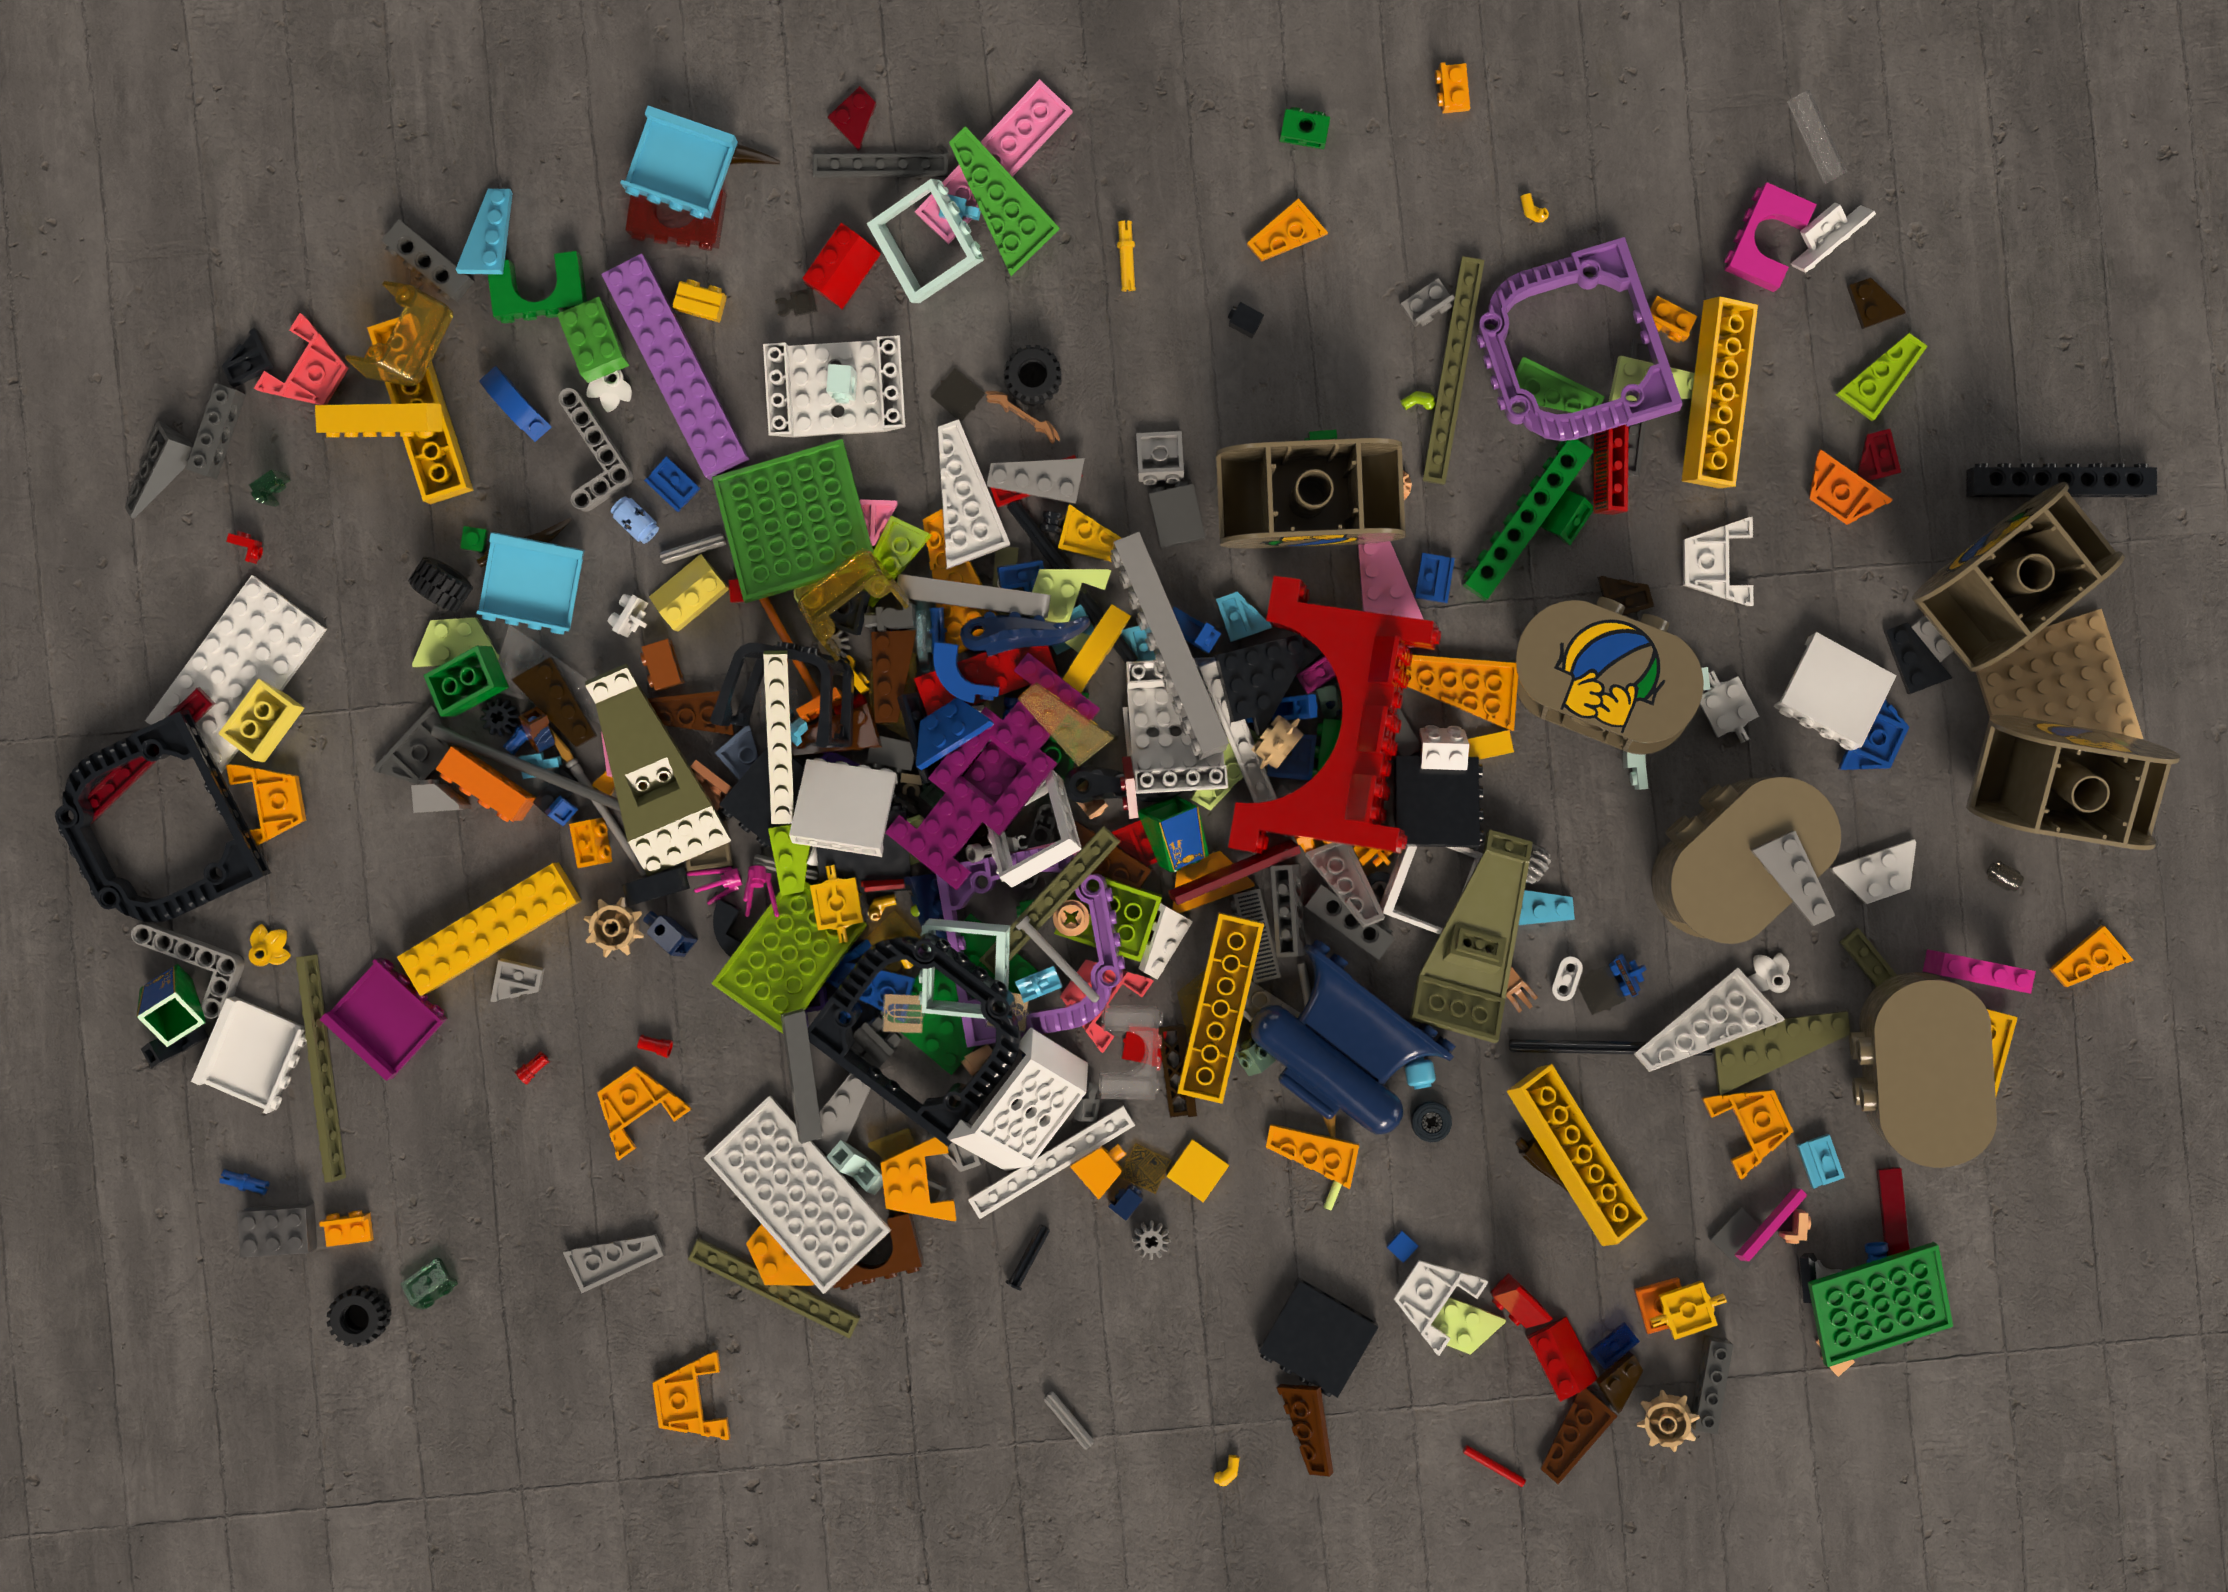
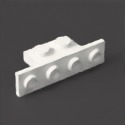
[1791,203,1876,273]

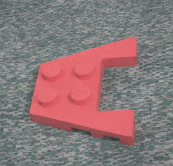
[254,313,349,405]
[1060,959,1154,1053]

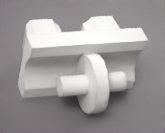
[607,594,648,638]

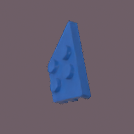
[916,698,994,770]
[1838,700,1909,770]

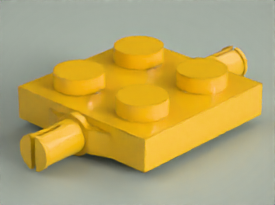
[810,865,864,943]
[1650,1280,1727,1340]

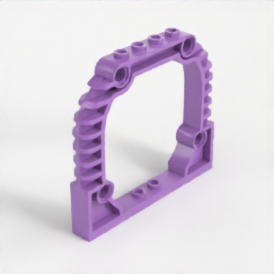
[1476,237,1682,441]
[936,848,1125,1047]

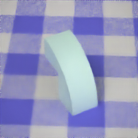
[826,1140,883,1195]

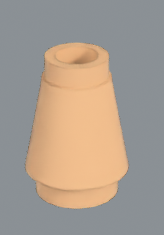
[961,1044,993,1076]

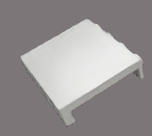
[1774,632,1897,750]
[789,758,898,857]
[191,996,307,1114]

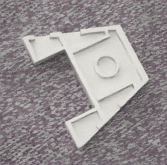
[1683,517,1754,606]
[1394,1260,1488,1356]

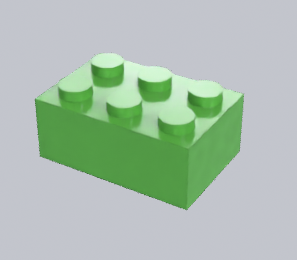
[557,297,630,383]

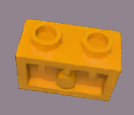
[1435,62,1470,114]
[1650,296,1698,342]
[569,818,612,868]
[319,1210,374,1247]

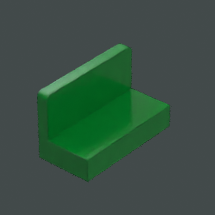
[1541,489,1594,545]

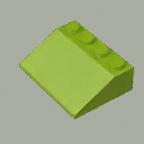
[1054,873,1162,962]

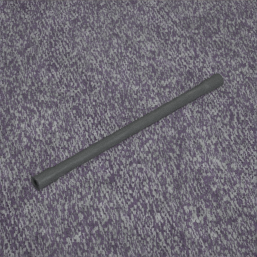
[431,723,621,812]

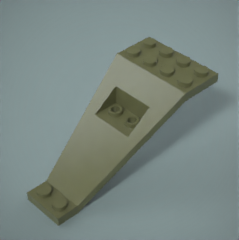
[585,663,731,877]
[1410,829,1533,1043]

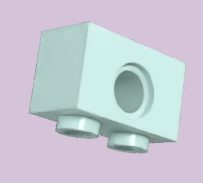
[826,364,857,404]

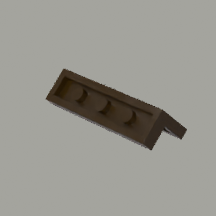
[1158,1024,1197,1118]

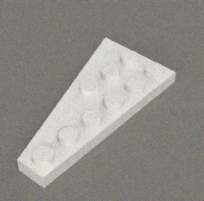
[937,419,1010,570]
[1634,968,1785,1072]

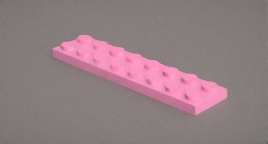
[915,79,1073,245]

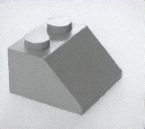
[411,779,471,813]

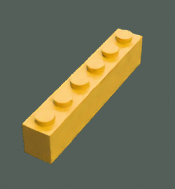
[315,403,443,437]

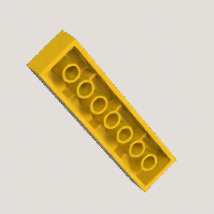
[1681,297,1758,488]
[367,313,474,504]
[397,862,582,996]
[1177,912,1264,1104]
[1506,1064,1648,1246]

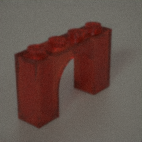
[625,189,727,251]

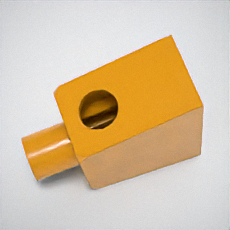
[1070,1144,1126,1200]

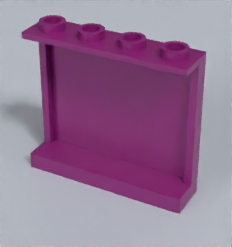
[319,958,448,1081]

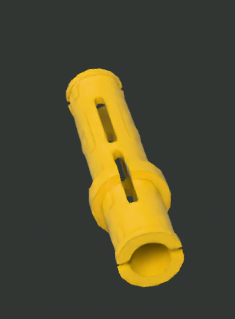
[1117,221,1136,292]

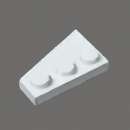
[1139,903,1193,980]

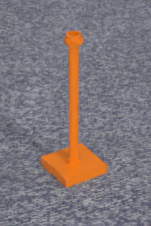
[759,597,842,723]

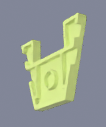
[1030,569,1112,653]

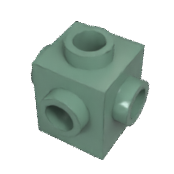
[1235,1038,1276,1076]

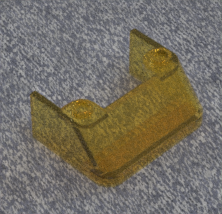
[345,281,453,386]
[798,549,909,662]

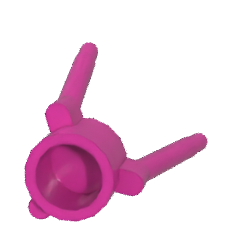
[743,865,779,917]
[686,866,743,905]

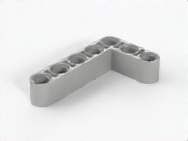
[559,388,633,512]
[131,923,245,1019]

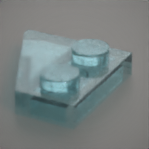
[916,610,932,672]

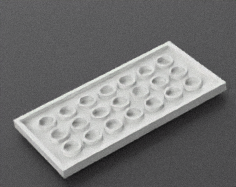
[145,575,327,774]
[704,1096,891,1294]

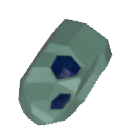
[1316,684,1342,720]

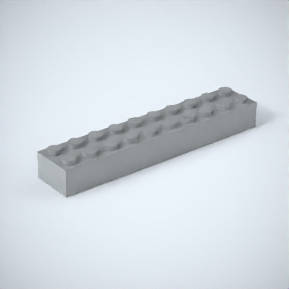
[1110,532,1229,760]

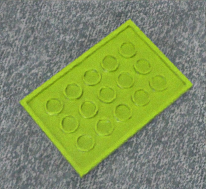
[711,882,867,1034]

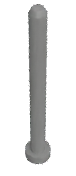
[1015,915,1100,1003]

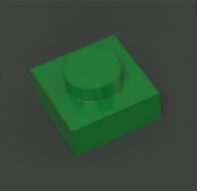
[460,526,488,553]

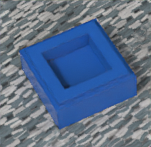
[545,795,578,826]
[842,939,872,963]
[1386,1230,1419,1263]

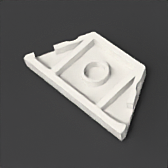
[1830,839,1916,904]

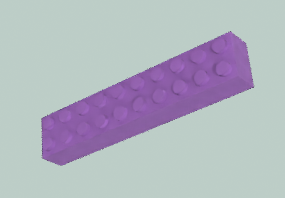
[601,253,750,480]

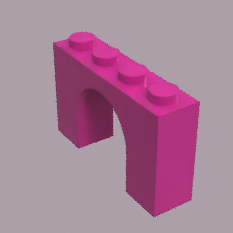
[1724,182,1817,292]
[1923,949,2036,994]

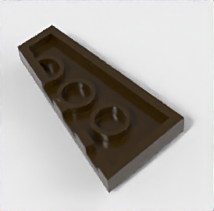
[511,657,597,747]

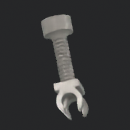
[966,835,1028,863]

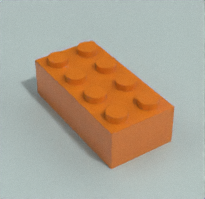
[436,746,537,822]

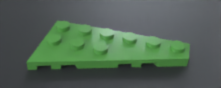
[949,126,1060,276]

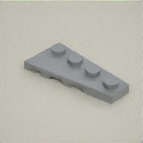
[987,458,1085,504]
[1750,831,1835,926]
[812,1074,871,1154]
[563,1234,665,1293]

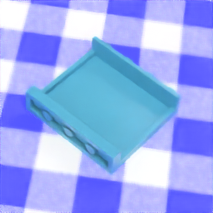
[620,106,738,219]
[477,532,585,634]

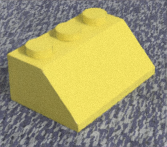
[649,554,729,632]
[218,679,304,762]

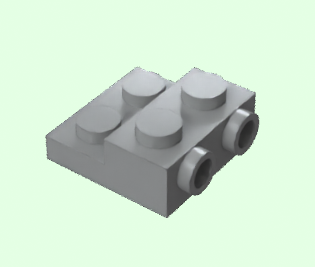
[1136,431,1184,485]

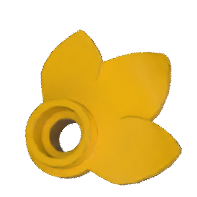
[248,924,291,966]

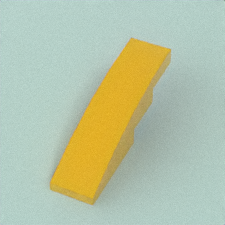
[1063,604,1131,694]

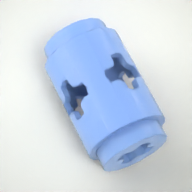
[611,496,659,544]

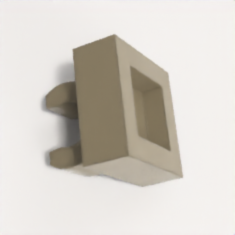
[900,773,925,797]

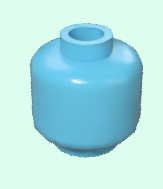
[1404,1057,1436,1090]

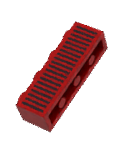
[1593,424,1629,515]

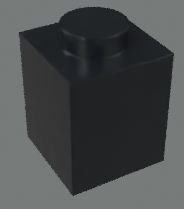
[1227,302,1264,339]

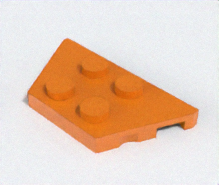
[1809,449,1893,525]

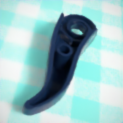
[960,611,1091,656]

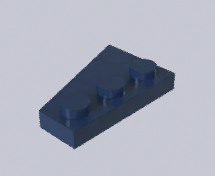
[903,873,948,940]

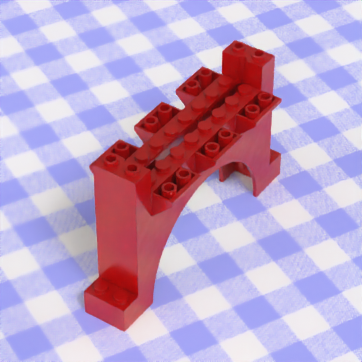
[1228,576,1441,854]

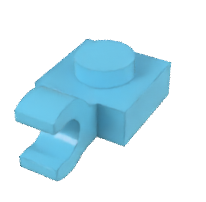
[939,194,981,221]
[519,752,563,779]

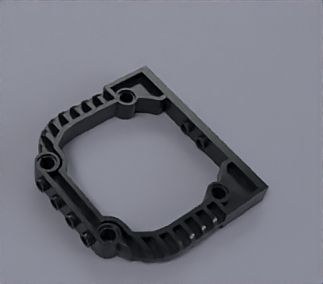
[55,709,271,923]
[808,933,1020,1147]

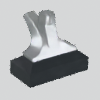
[1800,1253,1842,1303]

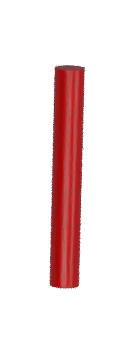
[1463,1445,1526,1487]

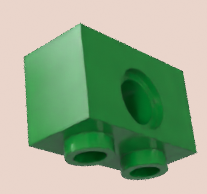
[1279,107,1330,150]

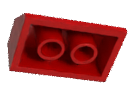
[802,223,881,310]
[1526,1316,1598,1402]

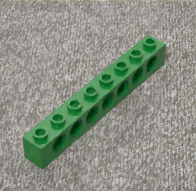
[1462,439,1593,601]

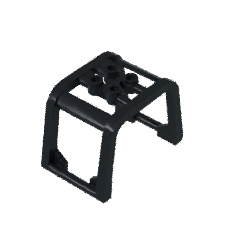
[710,641,854,748]

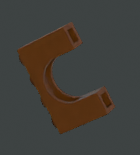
[833,1212,924,1290]

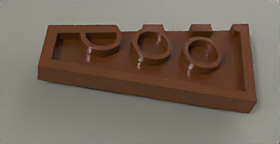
[871,630,917,723]
[791,704,882,758]
[1075,821,1152,889]
[1276,1384,1333,1477]
[1540,1388,1617,1485]

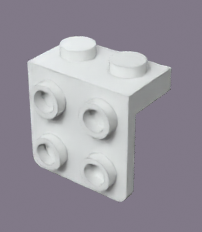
[1419,725,1469,770]

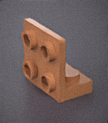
[690,760,732,811]

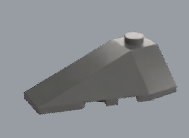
[125,421,193,519]

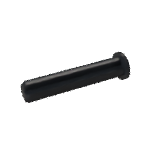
[1006,1224,1050,1291]

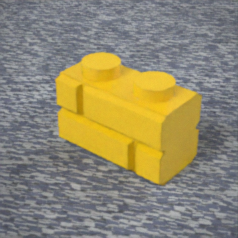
[673,279,727,323]

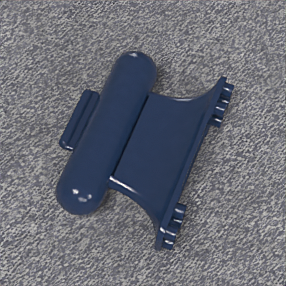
[1250,939,1456,1134]

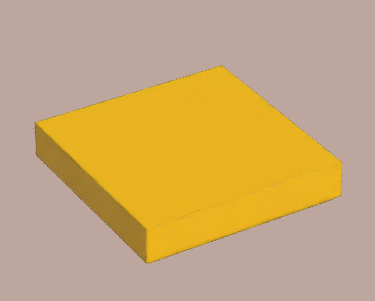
[1166,1139,1229,1202]

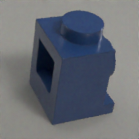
[1108,1183,1143,1221]

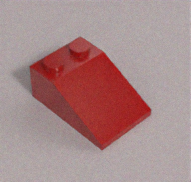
[1490,1273,1553,1328]

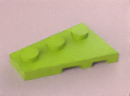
[768,824,810,896]

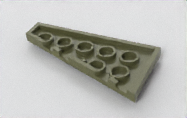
[1713,1011,1850,1095]

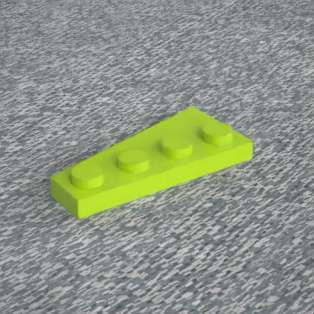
[1835,333,1928,421]
[857,515,932,607]

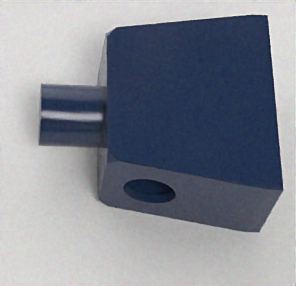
[643,911,698,957]

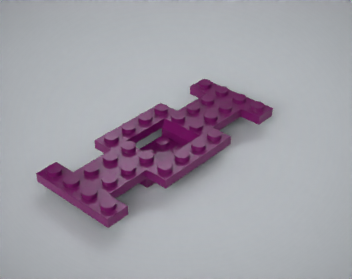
[885,653,1100,890]

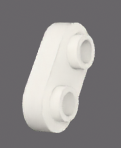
[1552,956,1583,1001]

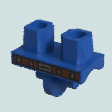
[1605,953,1647,997]

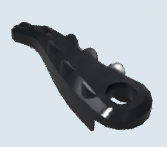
[1064,766,1184,803]

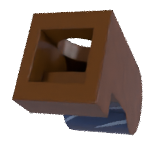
[519,707,555,753]

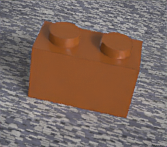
[640,639,685,691]

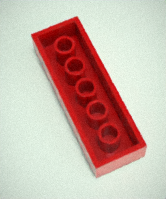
[914,646,1059,716]

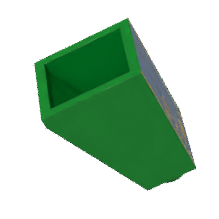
[1138,796,1209,872]
[137,964,206,1047]

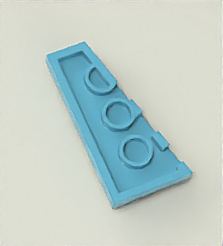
[456,189,513,274]
[1519,890,1575,925]

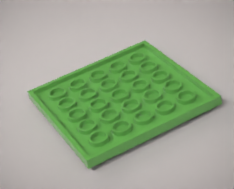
[712,439,877,603]

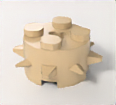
[1251,715,1304,769]
[584,897,644,957]
[1637,1390,1700,1452]

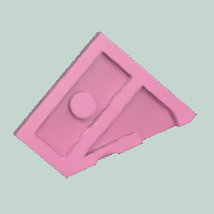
[860,500,898,546]

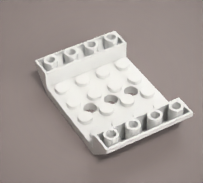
[763,335,906,437]
[1126,657,1228,794]
[947,1027,1088,1171]

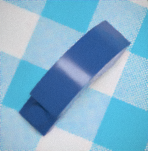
[479,366,552,442]
[1172,606,1221,653]
[933,641,1000,703]
[1245,694,1318,723]

